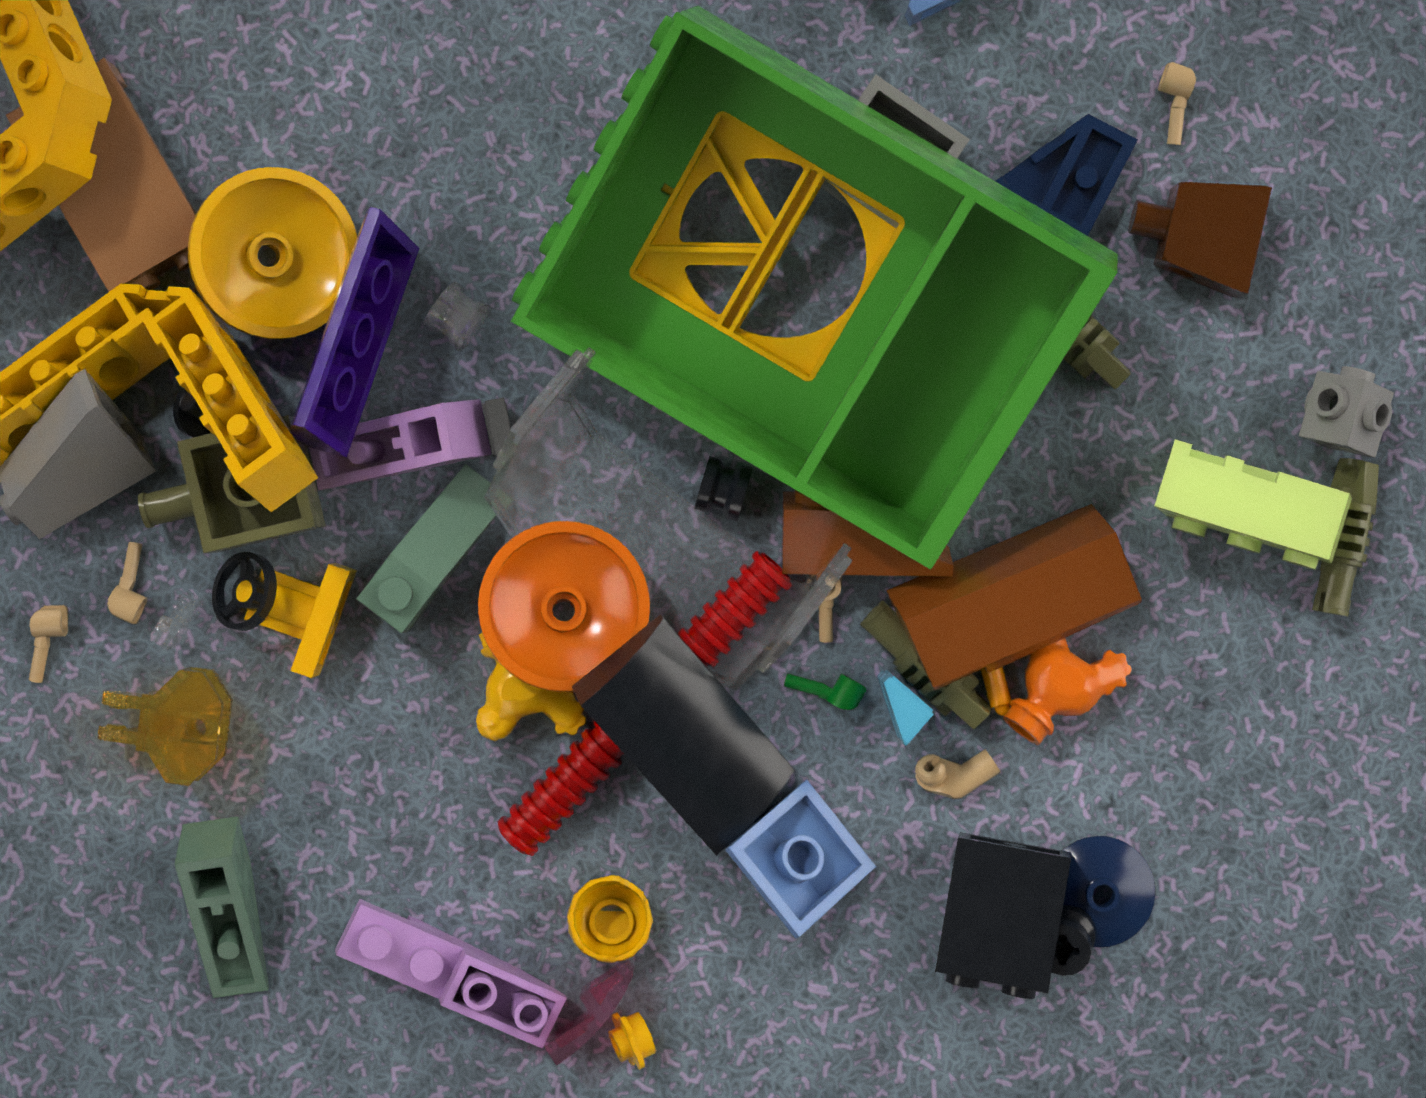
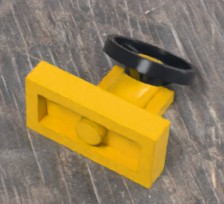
[212,552,357,678]

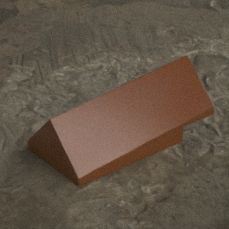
[886,504,1142,691]

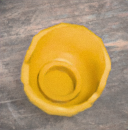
[567,875,653,963]

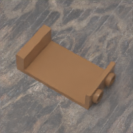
[6,58,196,292]

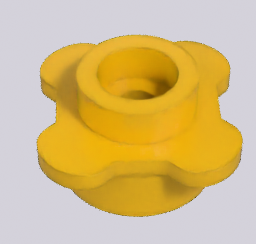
[608,1012,656,1070]

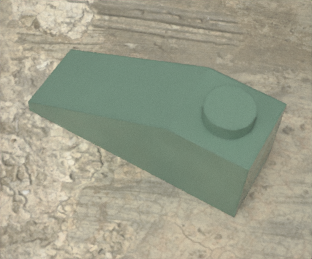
[356,464,510,634]
[174,816,269,998]

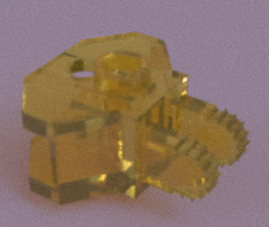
[97,667,233,786]

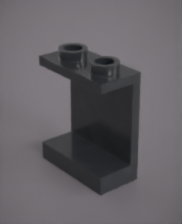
[935,832,1071,999]

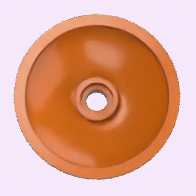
[478,521,650,692]

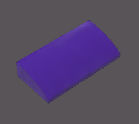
[290,207,420,458]

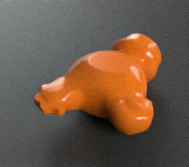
[1003,638,1132,745]

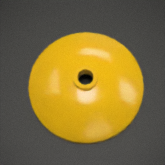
[188,167,357,339]

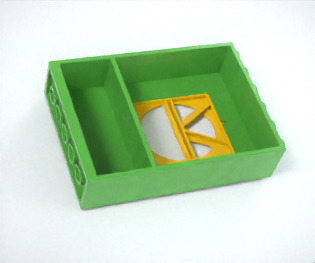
[511,5,1118,570]

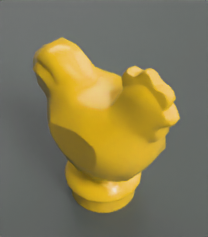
[476,633,586,741]

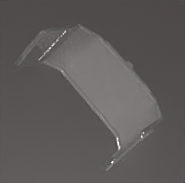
[484,347,853,691]

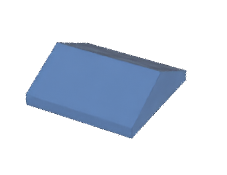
[725,780,876,938]

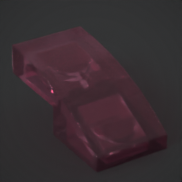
[544,958,635,1066]

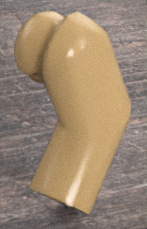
[915,749,1000,799]

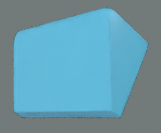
[877,670,934,746]

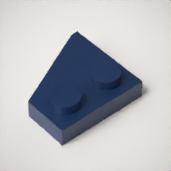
[995,114,1138,236]

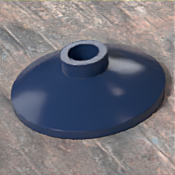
[1062,836,1155,947]

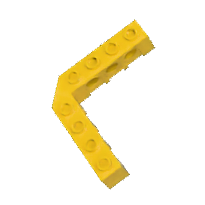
[0,0,112,251]
[0,283,318,512]

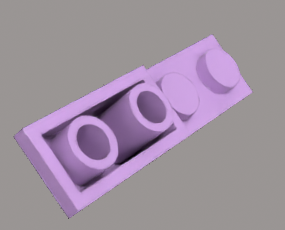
[335,899,567,1048]

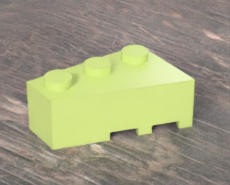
[1154,439,1352,570]

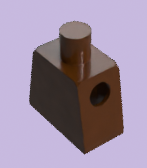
[1128,182,1272,298]

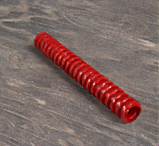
[497,551,793,856]

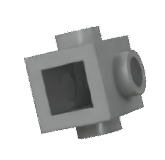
[1299,366,1394,458]

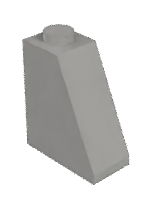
[0,369,156,539]

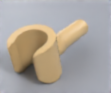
[1158,62,1196,145]
[107,542,147,624]
[808,575,842,643]
[29,605,68,683]

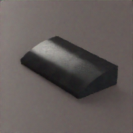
[572,614,795,856]

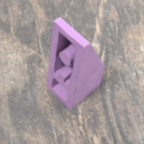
[309,399,492,491]

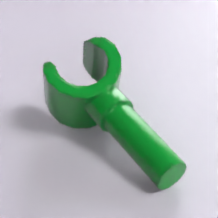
[784,673,866,710]

